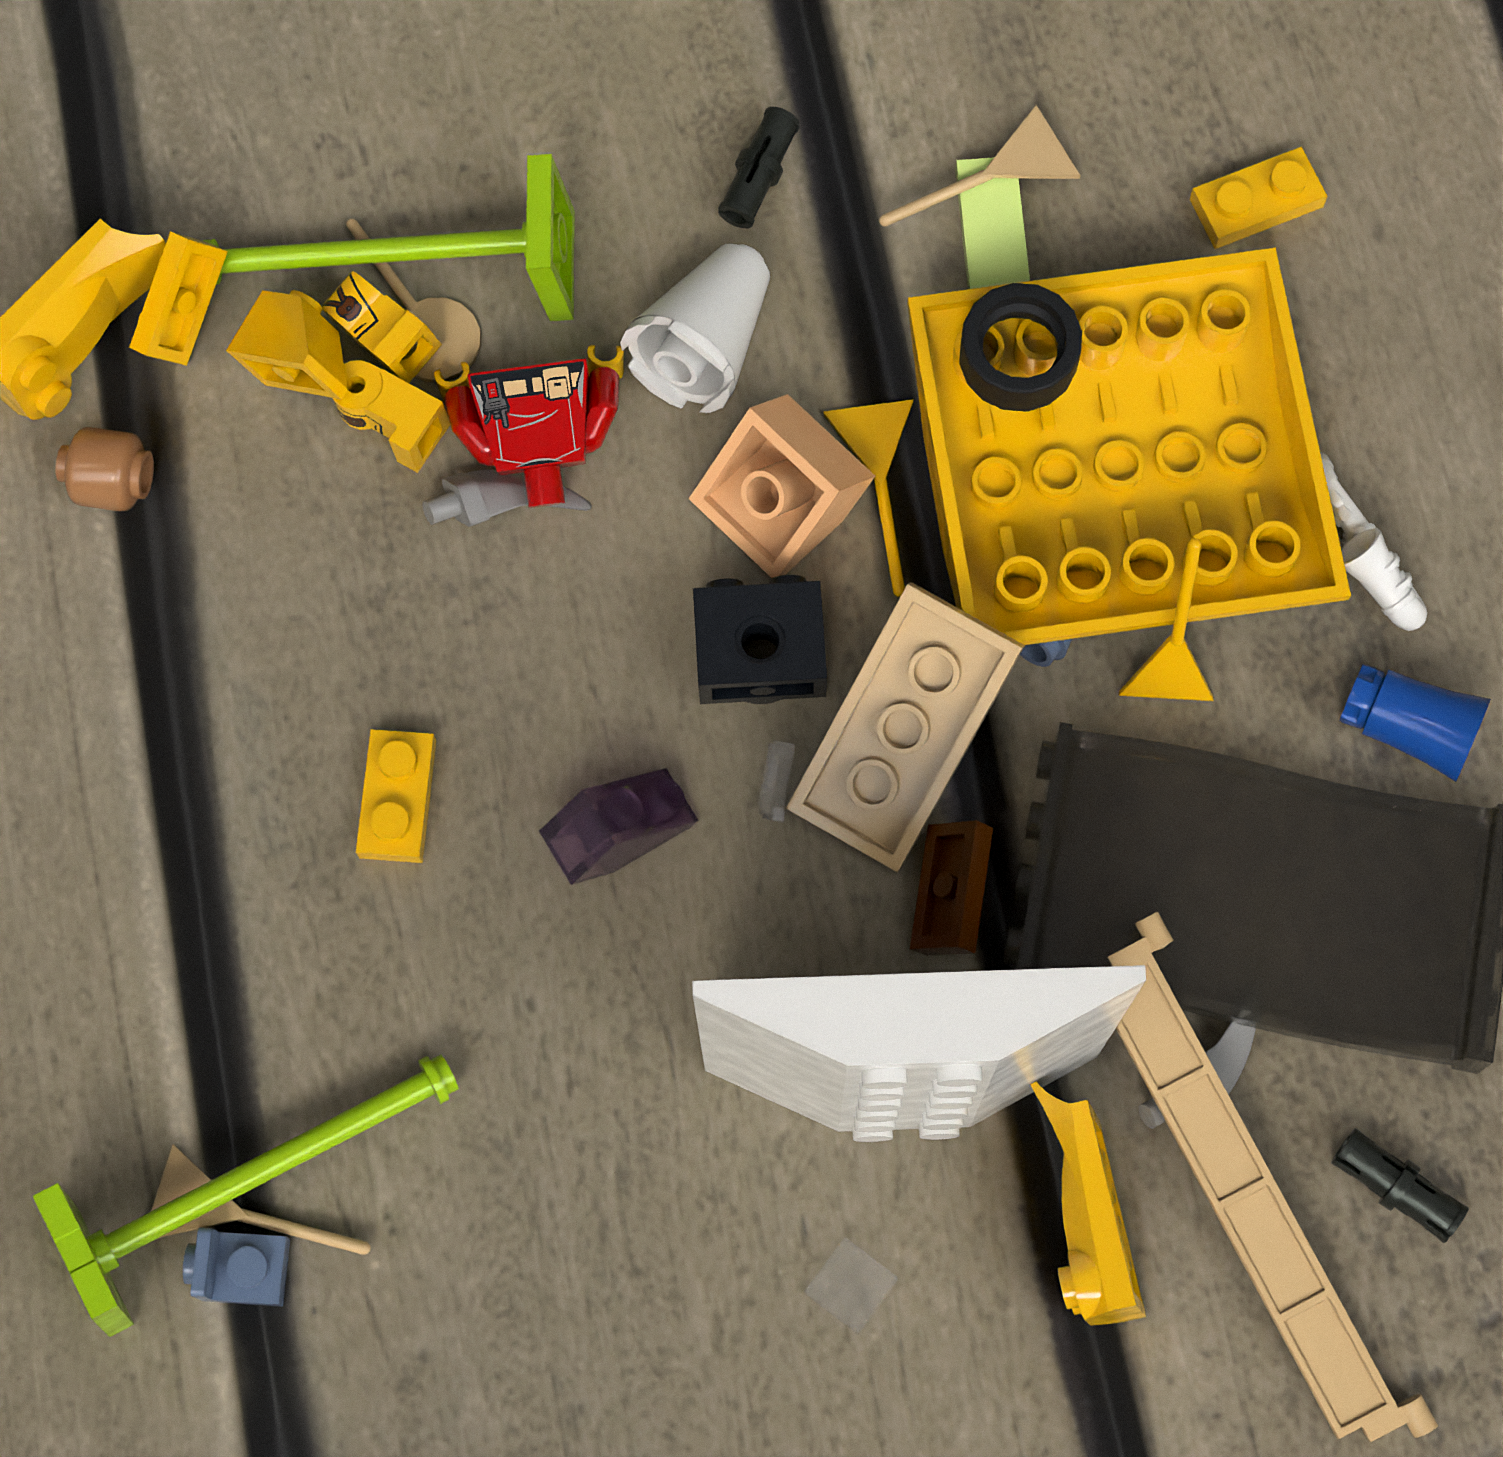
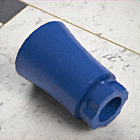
[1339,664,1491,782]

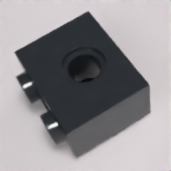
[693,575,827,704]

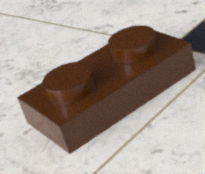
[909,820,993,956]

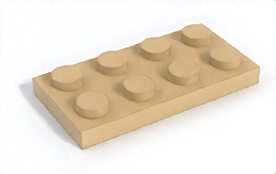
[786,582,1025,873]

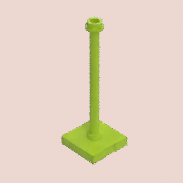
[203,154,575,321]
[33,1054,459,1337]

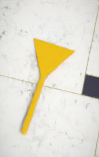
[823,399,914,597]
[1119,538,1214,701]

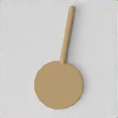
[346,218,481,382]

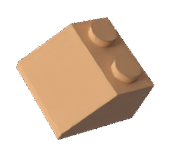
[689,394,875,578]

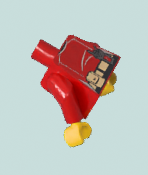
[434,345,624,508]

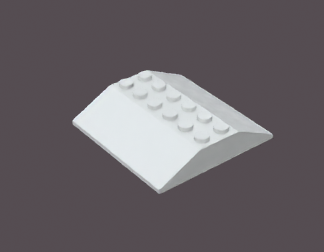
[692,965,1146,1142]

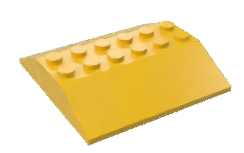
[907,247,1351,645]

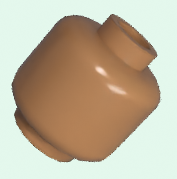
[55,427,154,511]

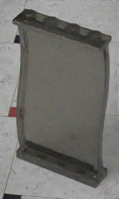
[1003,722,1503,1074]

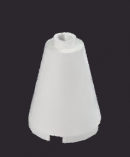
[620,244,770,413]

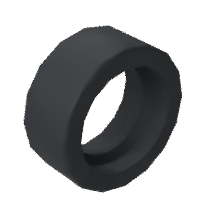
[959,283,1082,412]

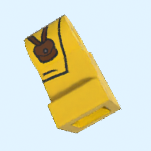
[322,271,442,383]
[333,360,450,473]

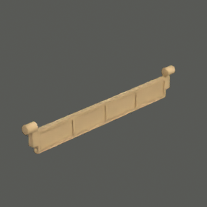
[1107,911,1438,1442]

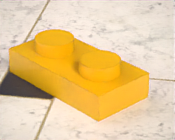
[1189,146,1328,249]
[129,231,228,366]
[356,729,437,863]

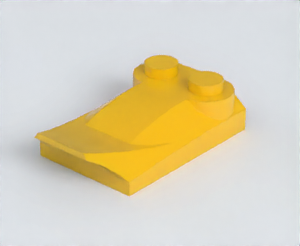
[0,219,166,420]
[1030,1082,1146,1326]

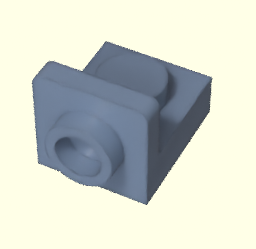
[183,1228,291,1307]

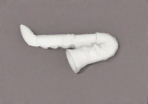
[1320,452,1427,631]

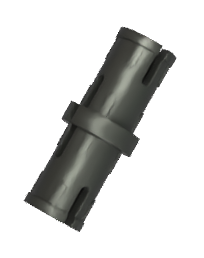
[718,107,800,229]
[1331,1128,1469,1243]

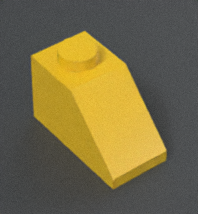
[226,290,348,400]

